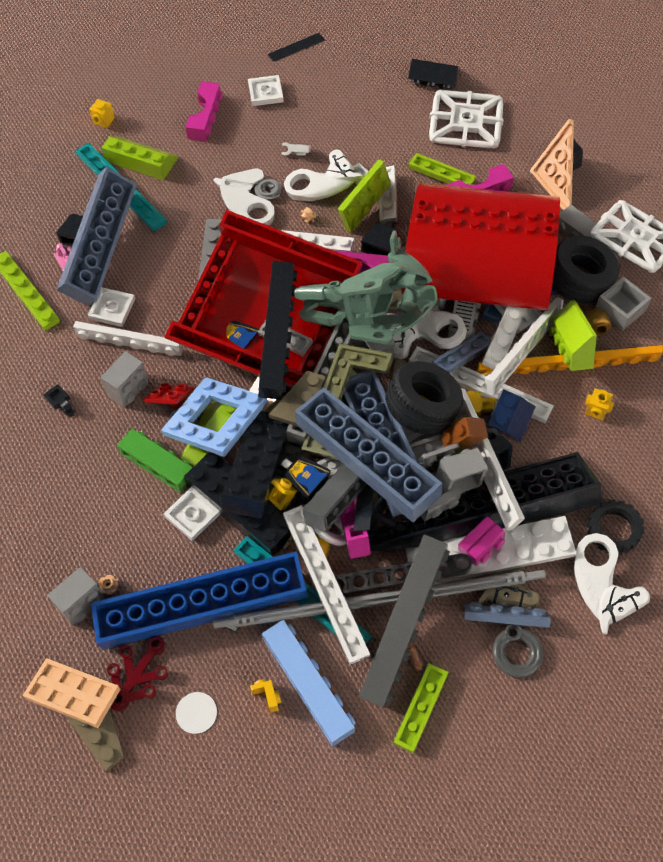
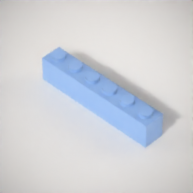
[262,620,356,747]

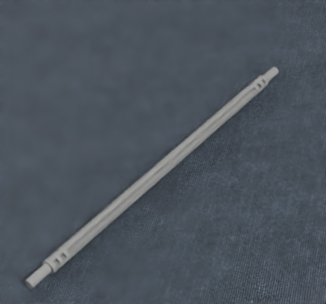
[213,570,546,629]

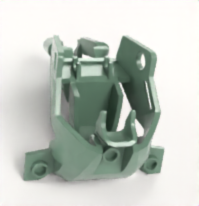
[294,231,437,344]

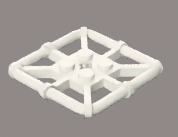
[429,90,504,149]
[590,200,663,273]

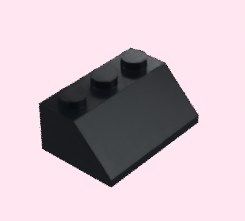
[408,59,460,89]

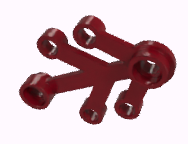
[107,636,168,712]

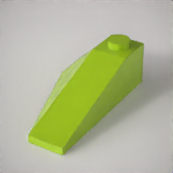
[180,401,237,467]

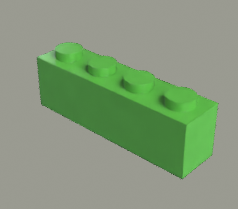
[117,429,193,493]

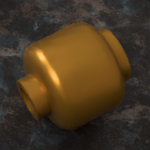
[586,309,611,336]

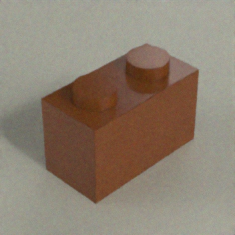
[441,417,488,452]

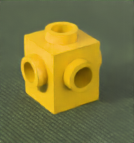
[585,388,614,421]

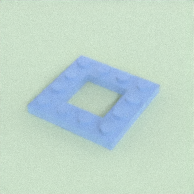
[161,377,268,457]

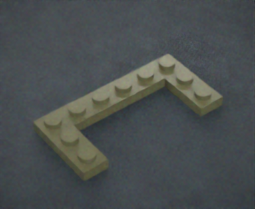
[302,344,394,460]

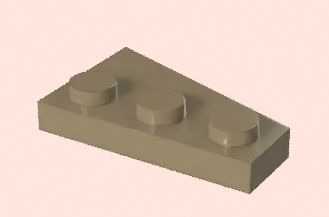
[269,371,325,427]
[68,708,125,772]

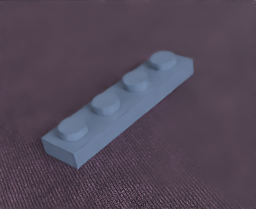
[432,332,492,373]
[463,603,551,628]

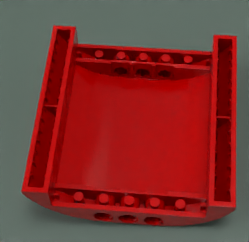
[401,183,560,310]
[164,209,363,389]

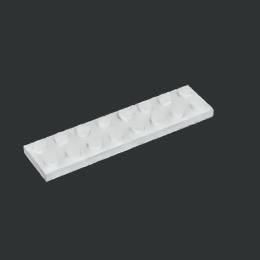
[405,516,577,585]

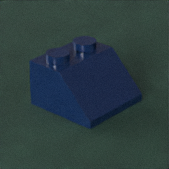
[486,389,536,442]

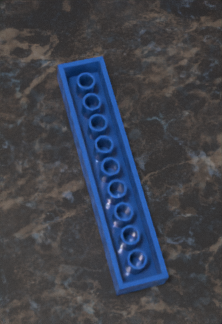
[91,551,308,650]

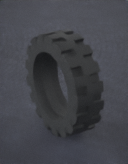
[587,500,644,555]

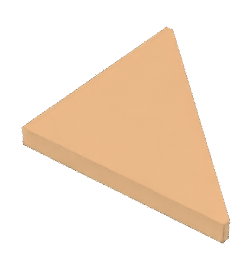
[530,119,574,210]

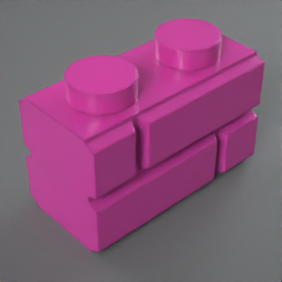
[458,517,505,566]

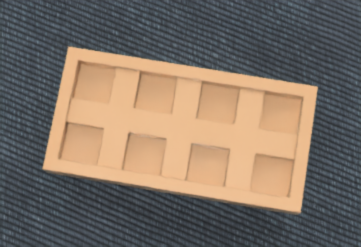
[23,658,121,728]

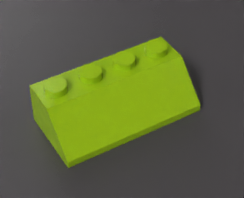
[102,136,178,180]
[549,300,597,371]

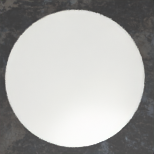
[176,692,217,734]

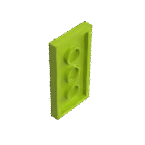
[338,159,391,233]

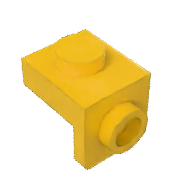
[268,478,297,510]
[250,679,281,713]

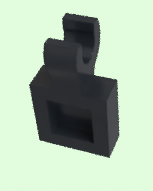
[43,384,75,417]

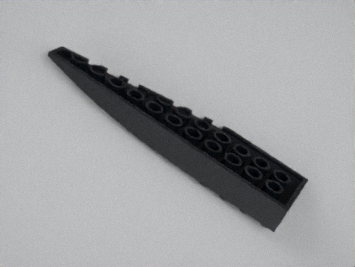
[367,452,602,551]

